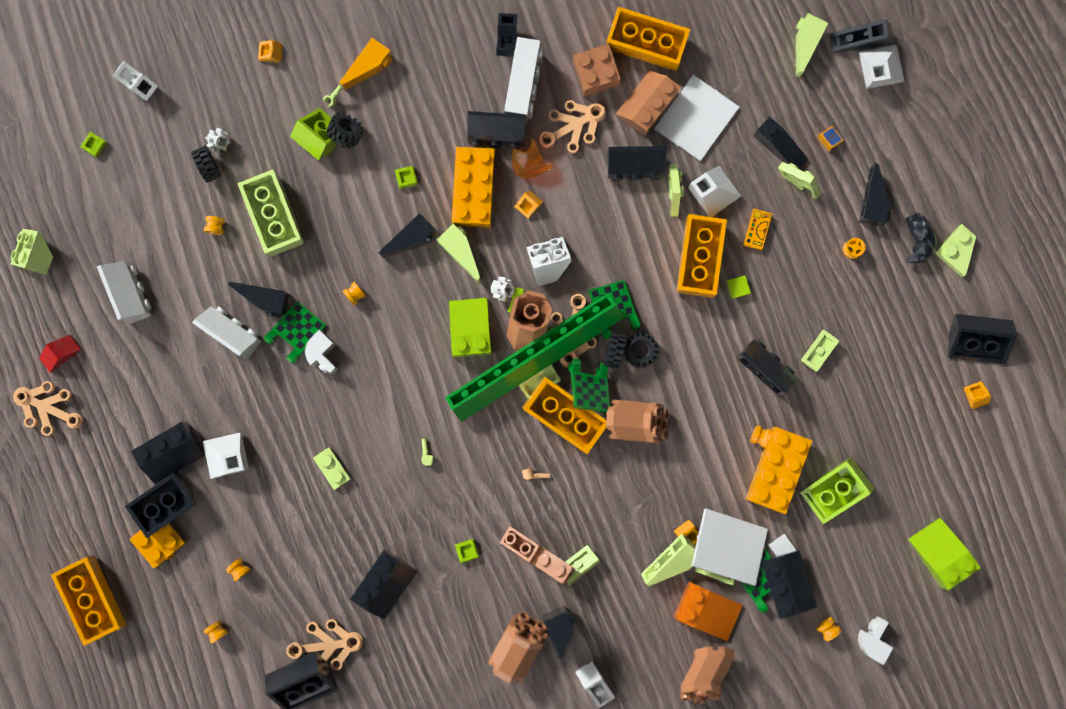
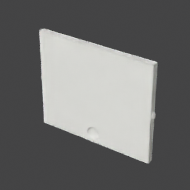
[654,75,739,161]
[691,509,768,586]

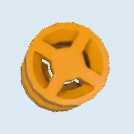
[204,216,225,235]
[843,238,865,259]
[343,282,366,306]
[750,425,772,448]
[226,558,251,582]
[816,617,842,642]
[203,620,228,644]

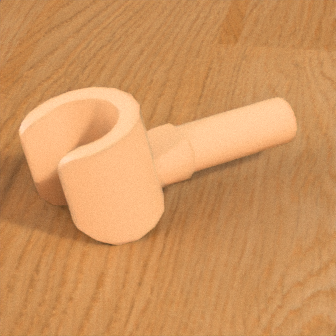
[522,468,550,480]

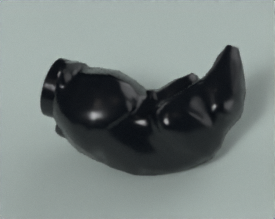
[905,213,937,264]

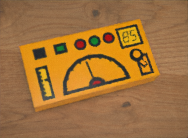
[743,209,772,251]

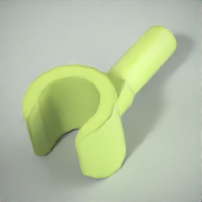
[323,85,343,107]
[422,439,433,466]

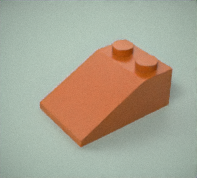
[673,581,743,641]

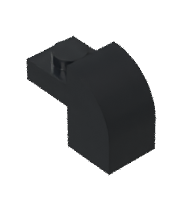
[496,13,518,57]

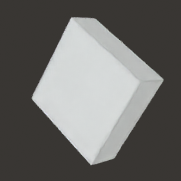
[768,534,796,556]

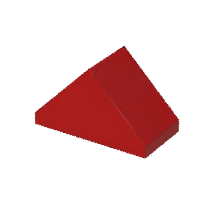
[39,335,82,373]

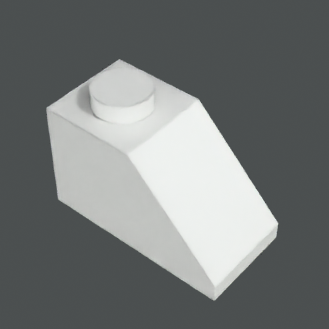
[576,662,615,708]

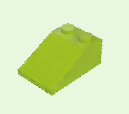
[449,298,492,358]
[800,457,874,524]
[908,518,980,590]

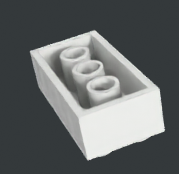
[504,37,543,125]

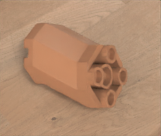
[507,290,552,351]
[606,400,670,443]
[488,612,548,683]
[680,647,735,704]

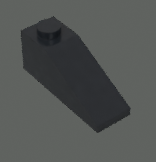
[830,19,894,53]
[754,116,808,169]
[859,163,891,227]
[378,213,437,258]
[228,282,289,318]

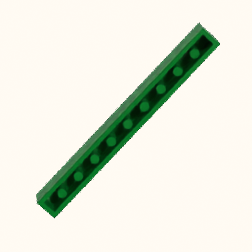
[445,293,624,422]

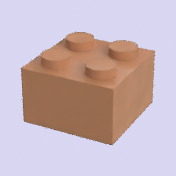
[572,44,620,97]

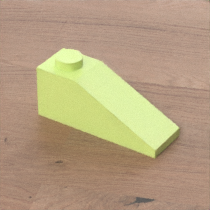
[796,13,828,78]
[437,224,481,282]
[641,534,696,586]

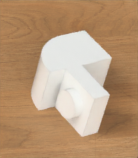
[112,61,158,101]
[305,330,338,374]
[858,616,893,665]

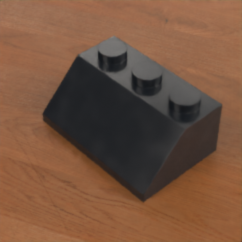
[467,111,526,149]
[607,146,667,181]
[948,314,1018,364]
[736,339,797,396]
[131,422,206,485]
[125,472,196,538]
[350,549,418,620]
[761,550,817,620]
[544,605,576,659]
[265,652,338,709]

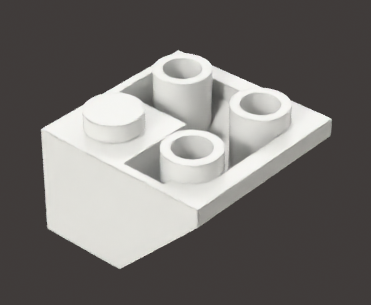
[859,45,904,89]
[688,166,741,217]
[526,237,571,286]
[203,432,249,479]

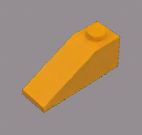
[339,38,392,90]

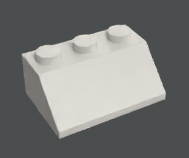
[97,261,151,324]
[192,306,261,359]

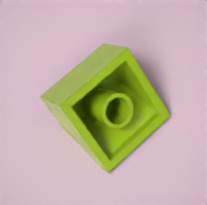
[290,108,337,160]

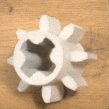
[205,128,230,153]
[491,277,514,301]

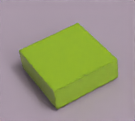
[80,132,108,158]
[395,165,418,189]
[726,275,751,299]
[455,538,479,563]

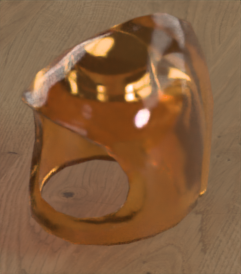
[511,138,553,179]

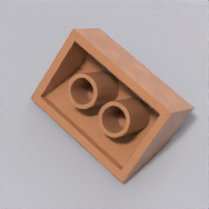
[615,70,681,137]

